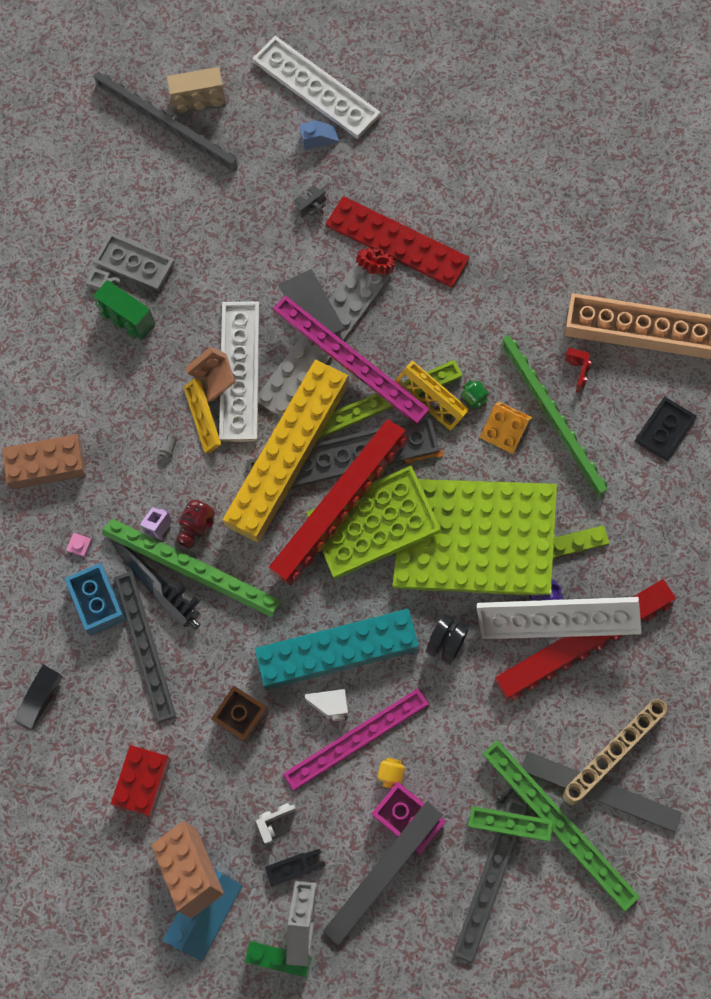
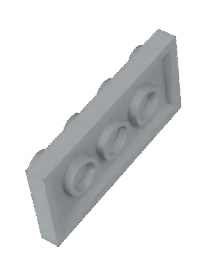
[93,232,175,292]

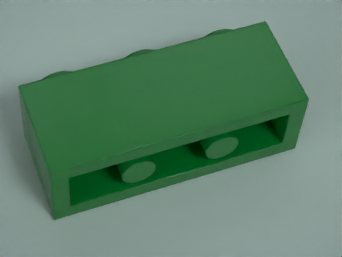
[244,941,312,978]

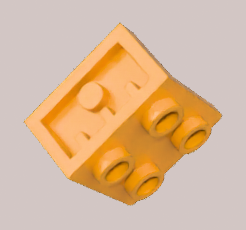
[480,402,533,454]

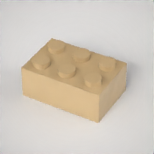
[167,67,226,113]

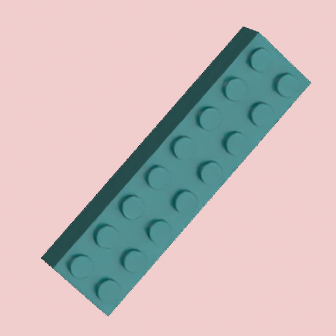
[255,608,419,690]

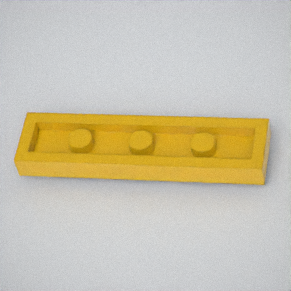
[183,378,221,453]

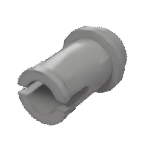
[158,433,177,459]

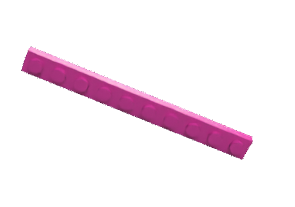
[273,295,429,425]

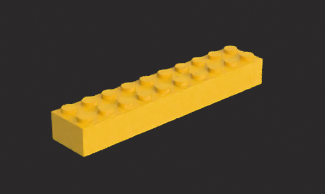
[222,359,350,543]

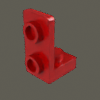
[565,347,592,393]

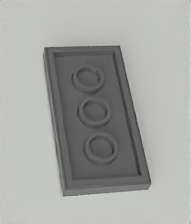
[279,269,345,346]

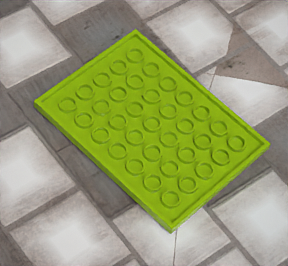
[393,479,557,595]

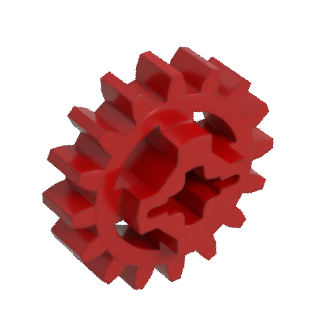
[356,248,396,276]

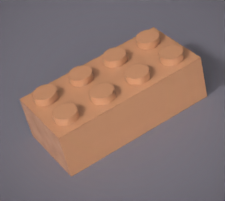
[2,434,86,490]
[151,821,224,918]

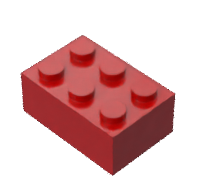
[110,745,171,818]

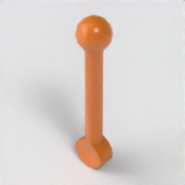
[405,450,443,465]

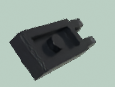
[265,849,326,887]

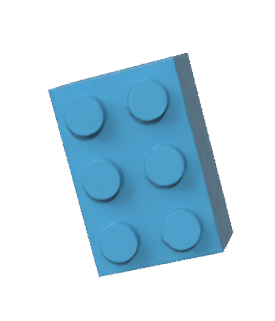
[64,563,126,636]

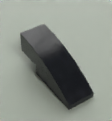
[15,664,63,729]

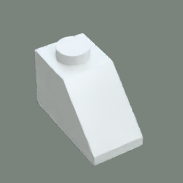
[305,689,348,721]

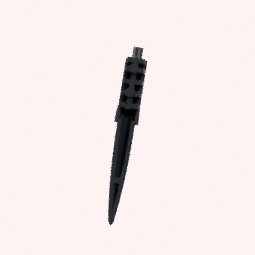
[108,538,201,630]

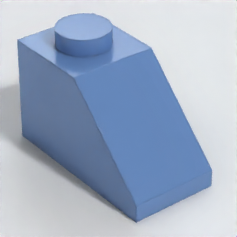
[299,121,339,150]

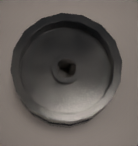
[425,614,470,665]

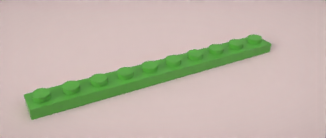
[502,335,608,498]
[102,518,282,617]
[482,740,640,911]

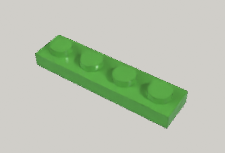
[468,806,553,842]

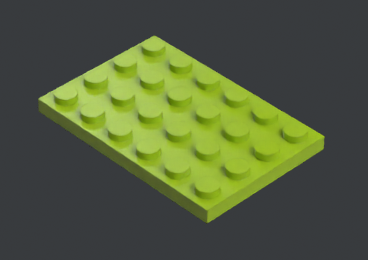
[306,465,442,580]

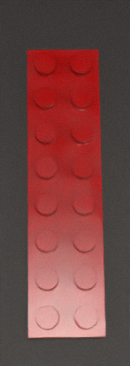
[325,196,470,288]

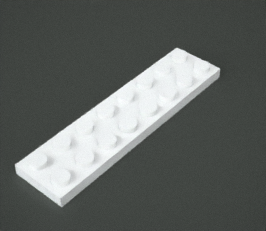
[252,36,381,139]
[219,301,260,442]
[477,597,642,639]

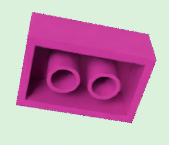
[372,782,446,856]

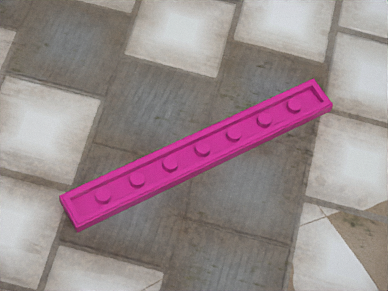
[283,688,429,792]

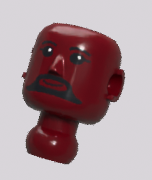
[177,500,215,548]

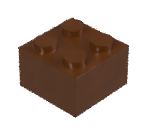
[211,685,269,745]

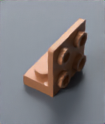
[185,347,235,403]

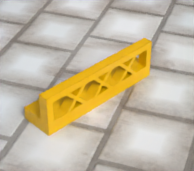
[395,360,469,431]

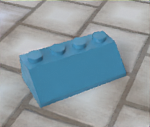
[163,869,243,961]

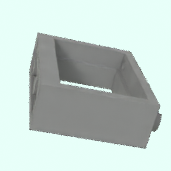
[286,881,316,966]

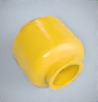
[377,757,405,789]

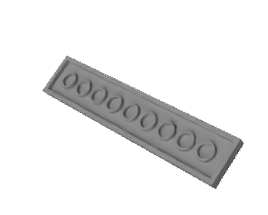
[258,263,389,418]

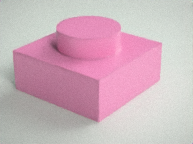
[66,533,92,558]

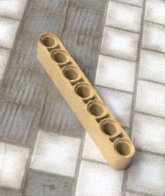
[563,699,667,805]

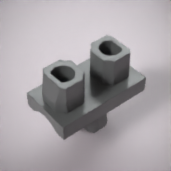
[294,185,327,218]

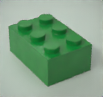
[93,280,155,340]

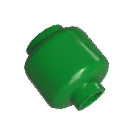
[461,380,489,409]

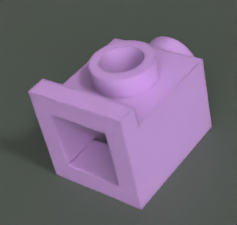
[140,507,172,541]

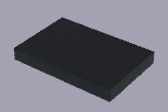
[634,396,697,461]

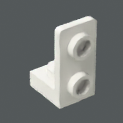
[256,803,296,845]

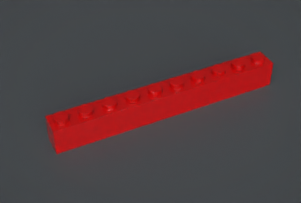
[269,419,408,586]
[494,579,676,701]

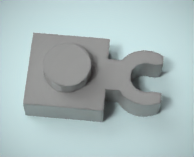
[86,268,121,290]

